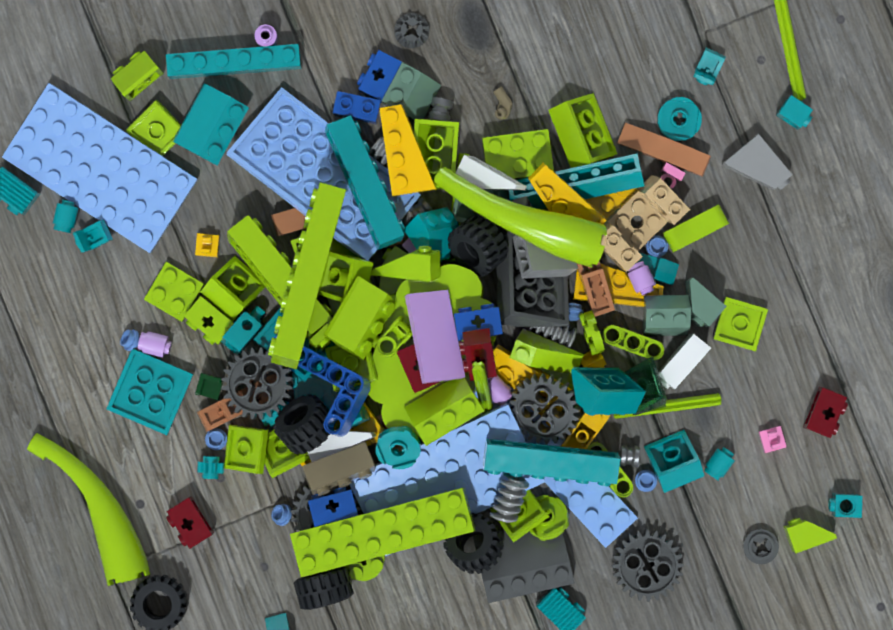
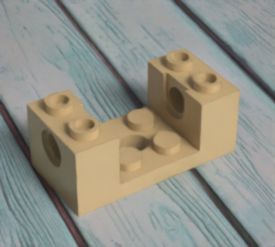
[601,175,690,272]

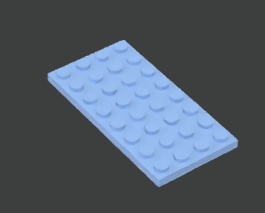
[2,83,198,253]
[226,87,421,261]
[349,403,545,556]

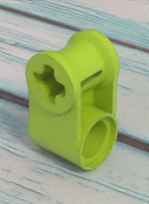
[376,315,413,357]

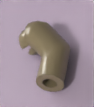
[493,86,513,120]

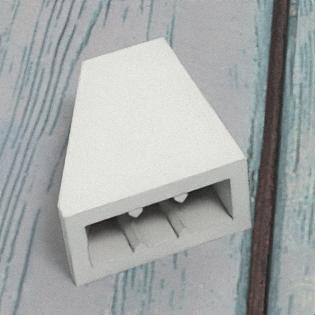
[656,334,711,389]

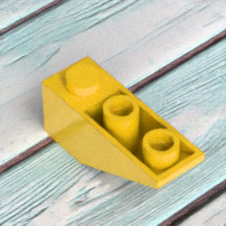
[561,412,611,449]

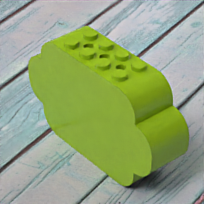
[368,264,497,437]

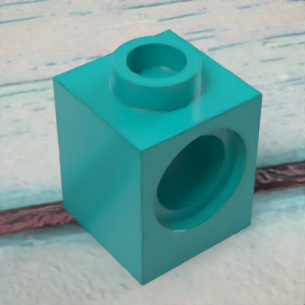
[776,95,813,130]
[828,493,863,518]

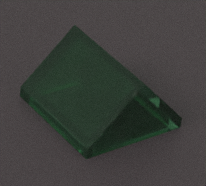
[624,357,667,415]

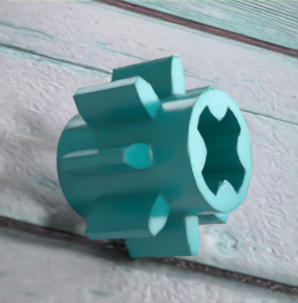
[197,456,224,479]

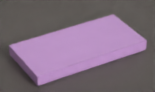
[405,290,465,384]

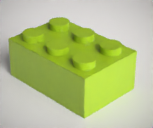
[482,129,554,180]

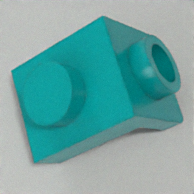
[693,48,726,85]
[73,220,113,253]

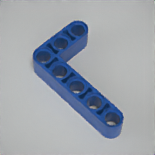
[274,336,371,437]

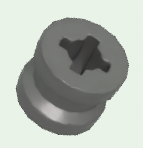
[410,197,433,216]
[620,444,640,468]

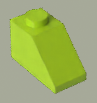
[783,517,837,554]

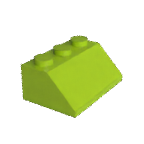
[548,93,618,168]
[414,119,459,190]
[324,276,397,360]
[404,377,485,446]

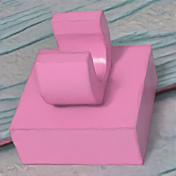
[660,162,686,189]
[759,426,786,453]

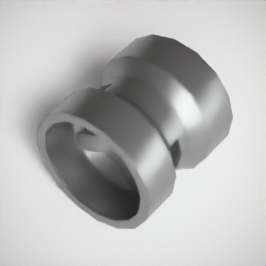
[428,97,454,122]

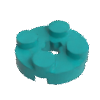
[657,97,702,142]
[376,426,421,470]

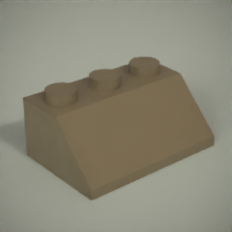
[302,442,375,496]

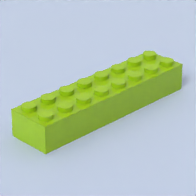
[268,182,346,370]
[290,488,476,577]

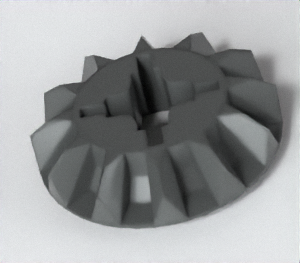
[394,13,429,48]
[743,529,779,564]

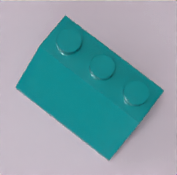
[172,83,249,166]
[571,367,646,416]

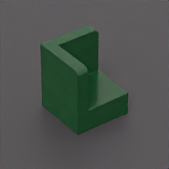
[195,373,224,400]

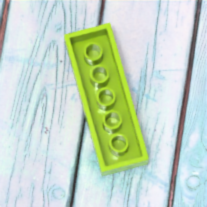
[227,215,333,341]

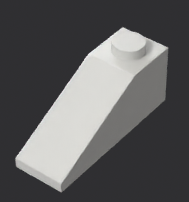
[456,155,527,190]
[308,430,377,462]

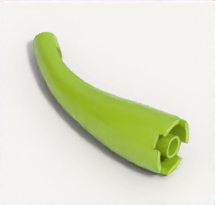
[434,167,607,268]
[27,433,151,586]

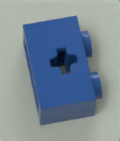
[357,50,402,103]
[333,91,381,124]
[454,304,503,341]
[308,487,358,527]

